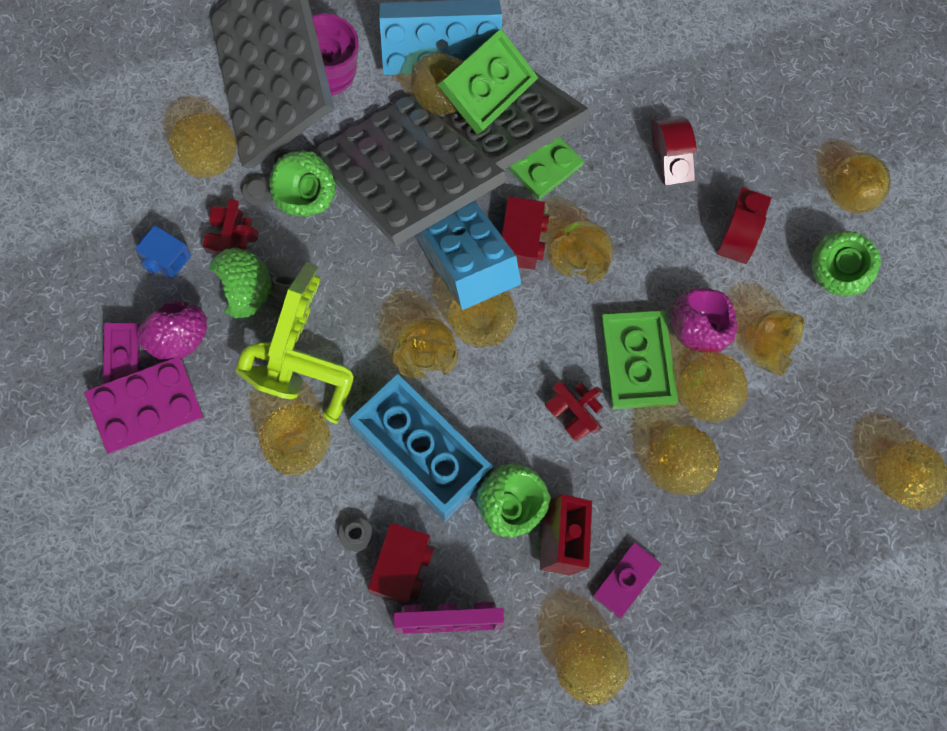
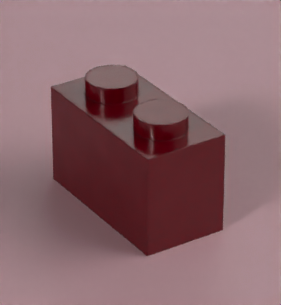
[502,197,550,270]
[540,494,592,576]
[368,523,435,606]

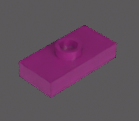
[103,323,140,384]
[593,542,662,619]

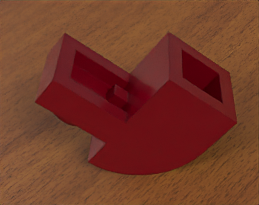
[651,116,697,185]
[717,187,772,264]

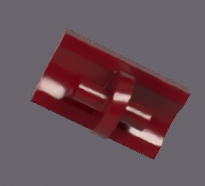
[203,199,259,255]
[544,381,603,441]

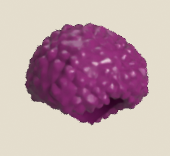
[671,288,738,354]
[137,300,207,360]

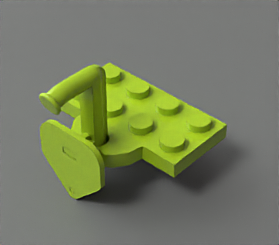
[235,262,354,424]

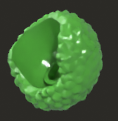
[269,151,336,217]
[811,231,881,297]
[209,248,272,318]
[477,463,551,539]

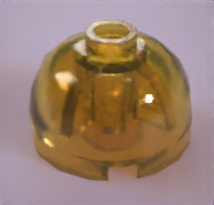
[826,153,891,214]
[549,220,614,284]
[745,310,805,376]
[392,318,458,379]

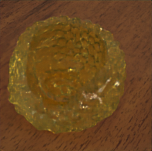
[410,53,463,115]
[168,113,236,179]
[447,291,518,348]
[677,352,748,423]
[258,404,331,476]
[646,425,720,495]
[874,440,947,510]
[554,627,630,706]

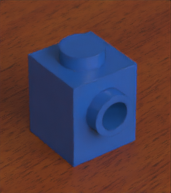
[135,225,191,280]

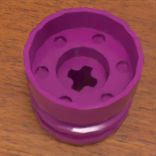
[312,14,359,96]

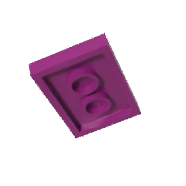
[84,357,204,454]
[394,602,504,634]

